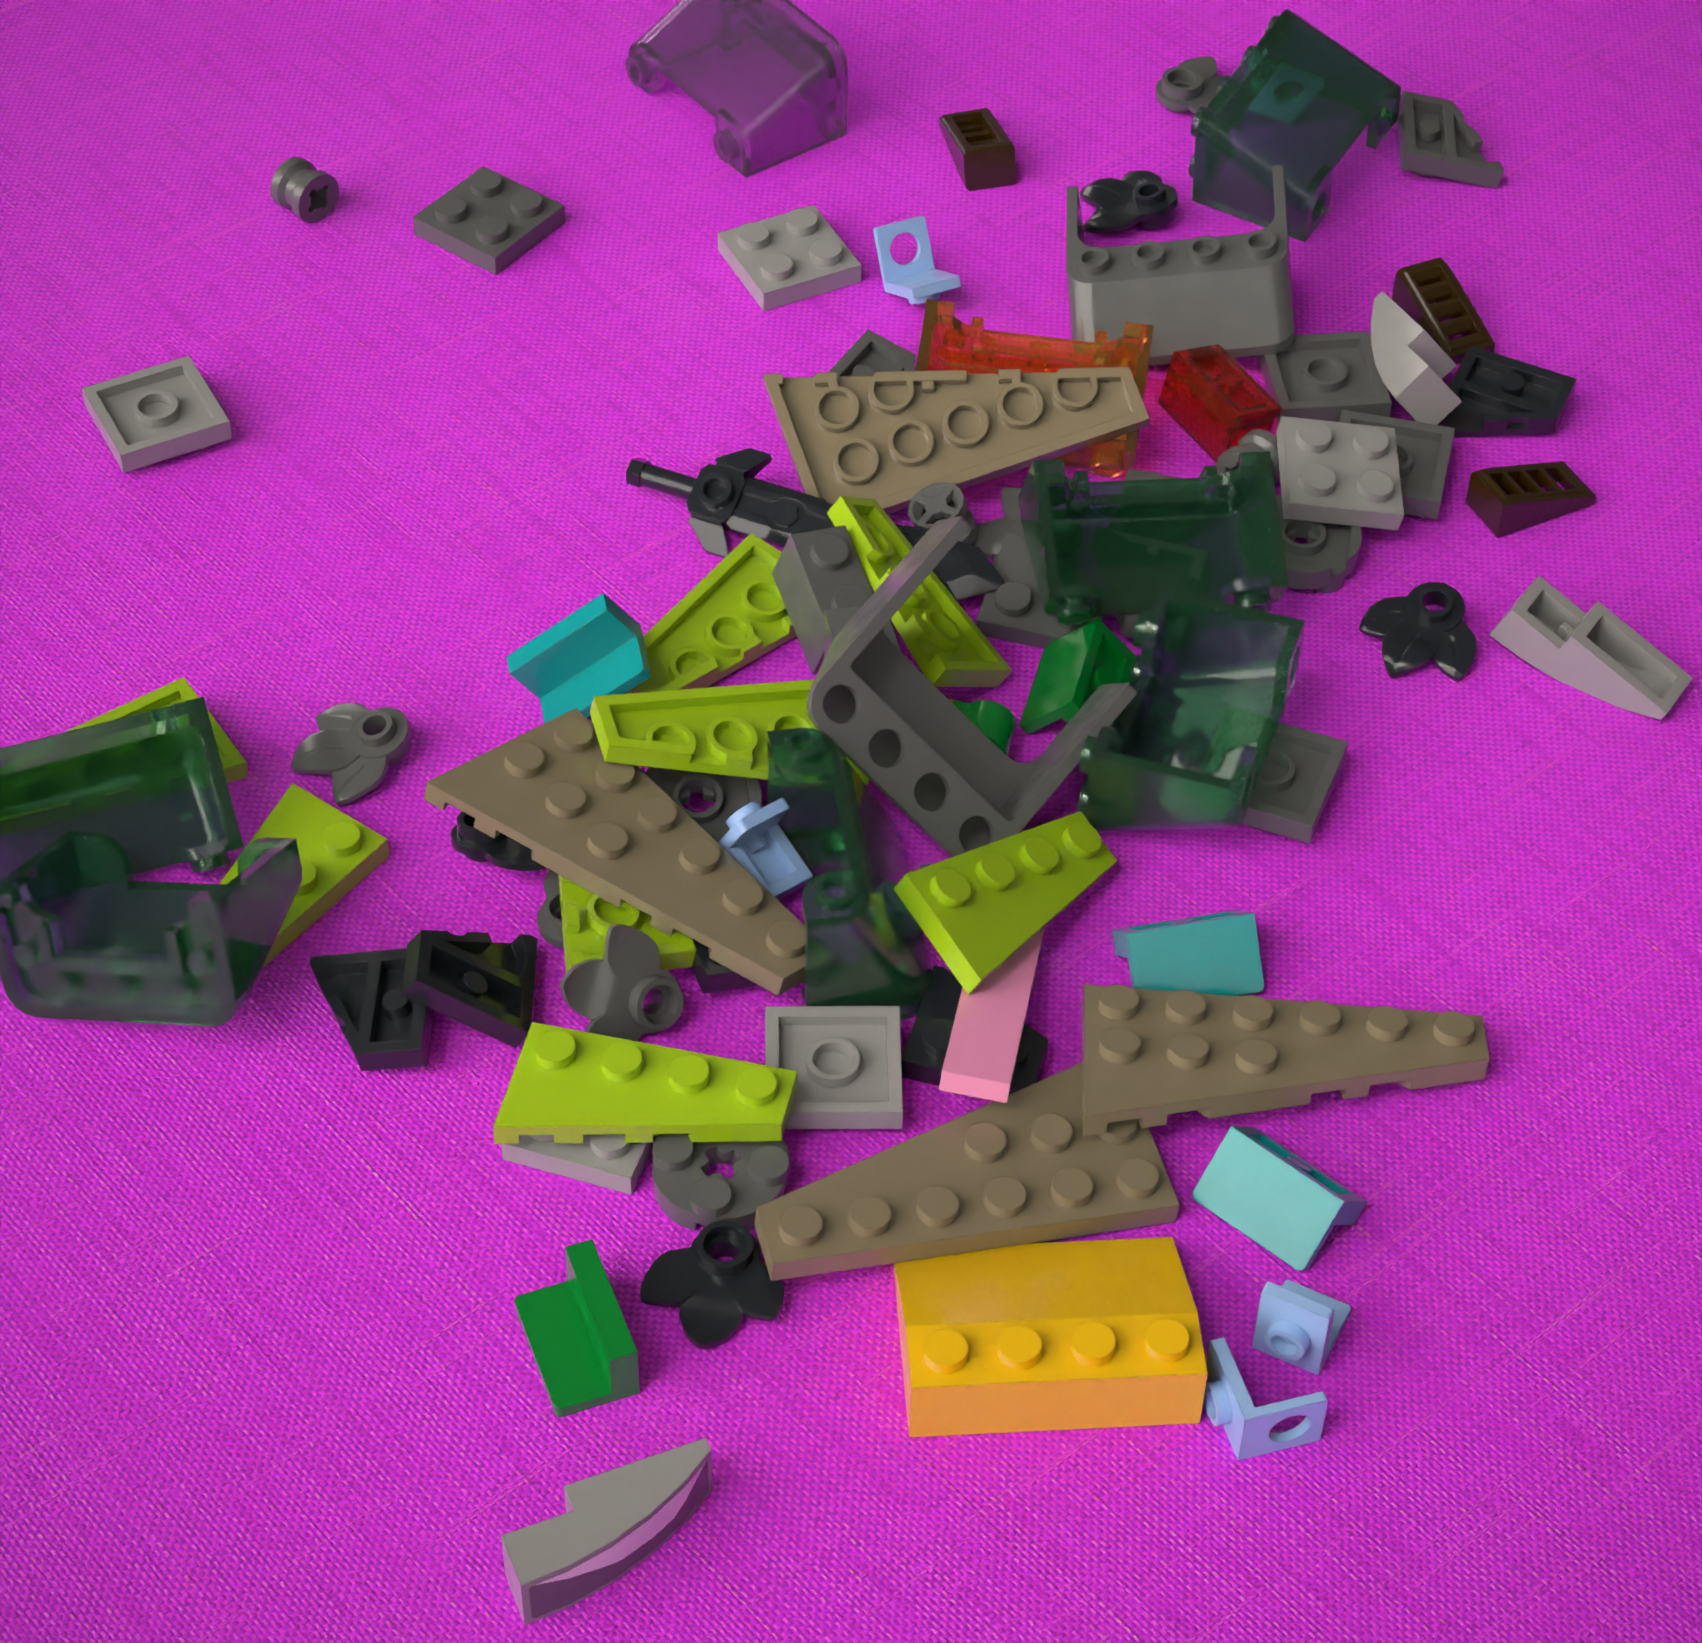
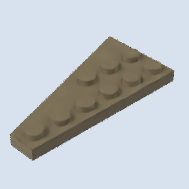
[762,367,1150,515]
[424,708,831,996]
[1081,984,1489,1137]
[754,1062,1180,1281]

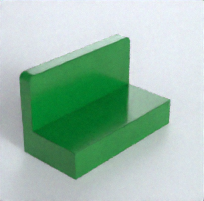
[1019,618,1137,749]
[515,1239,640,1417]

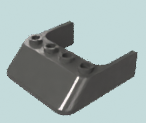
[1066,165,1295,368]
[806,516,1137,857]

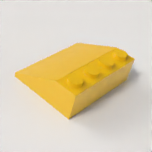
[893,1237,1208,1437]

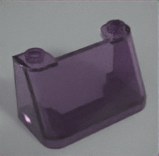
[625,0,848,178]

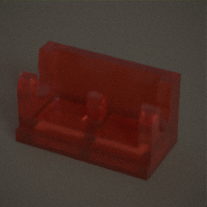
[1158,344,1282,464]

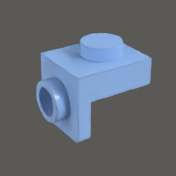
[718,798,813,900]

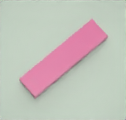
[939,929,1044,1103]

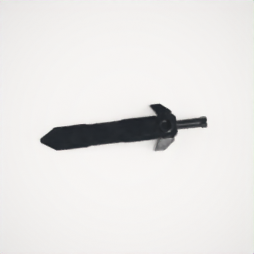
[626,448,1004,601]

